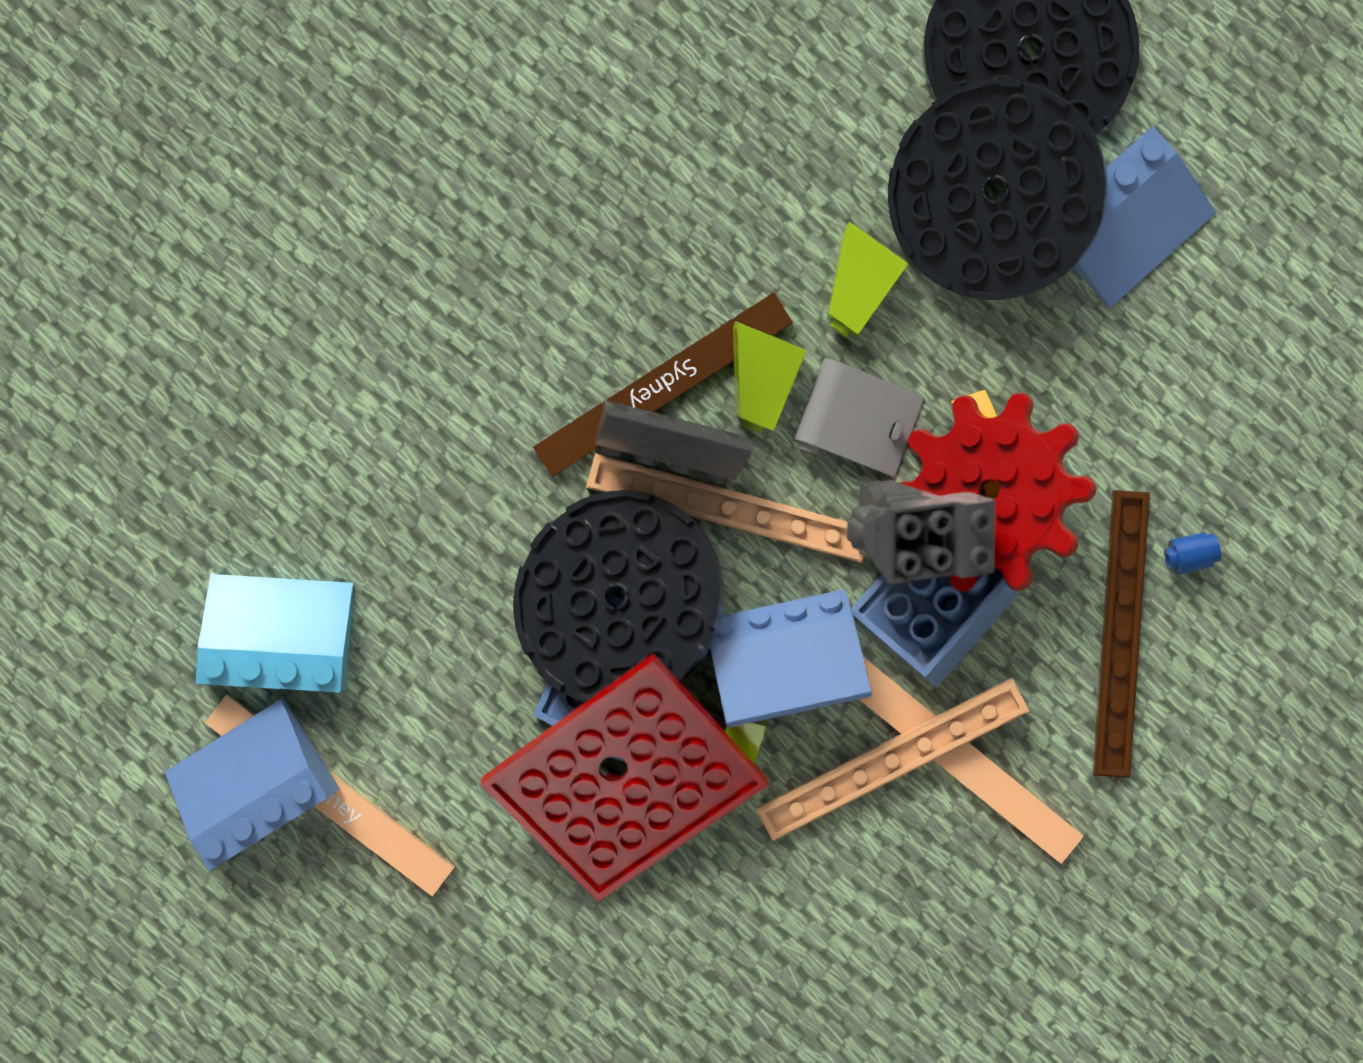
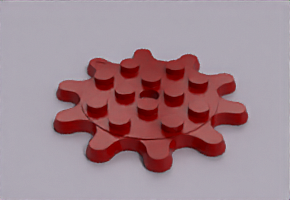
[898,392,1097,592]

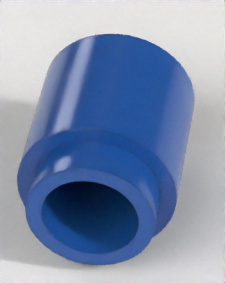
[1164,532,1221,575]

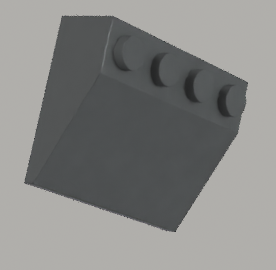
[594,400,754,484]

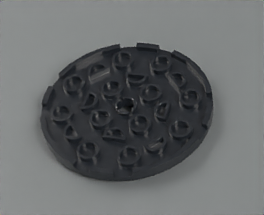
[922,0,1140,135]
[888,78,1108,300]
[513,490,724,702]

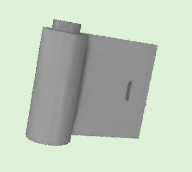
[794,358,924,477]

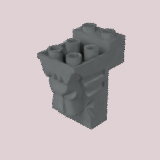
[847,480,995,584]

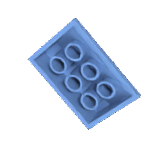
[1073,126,1216,308]
[851,568,1022,688]
[710,589,872,728]
[165,698,340,871]

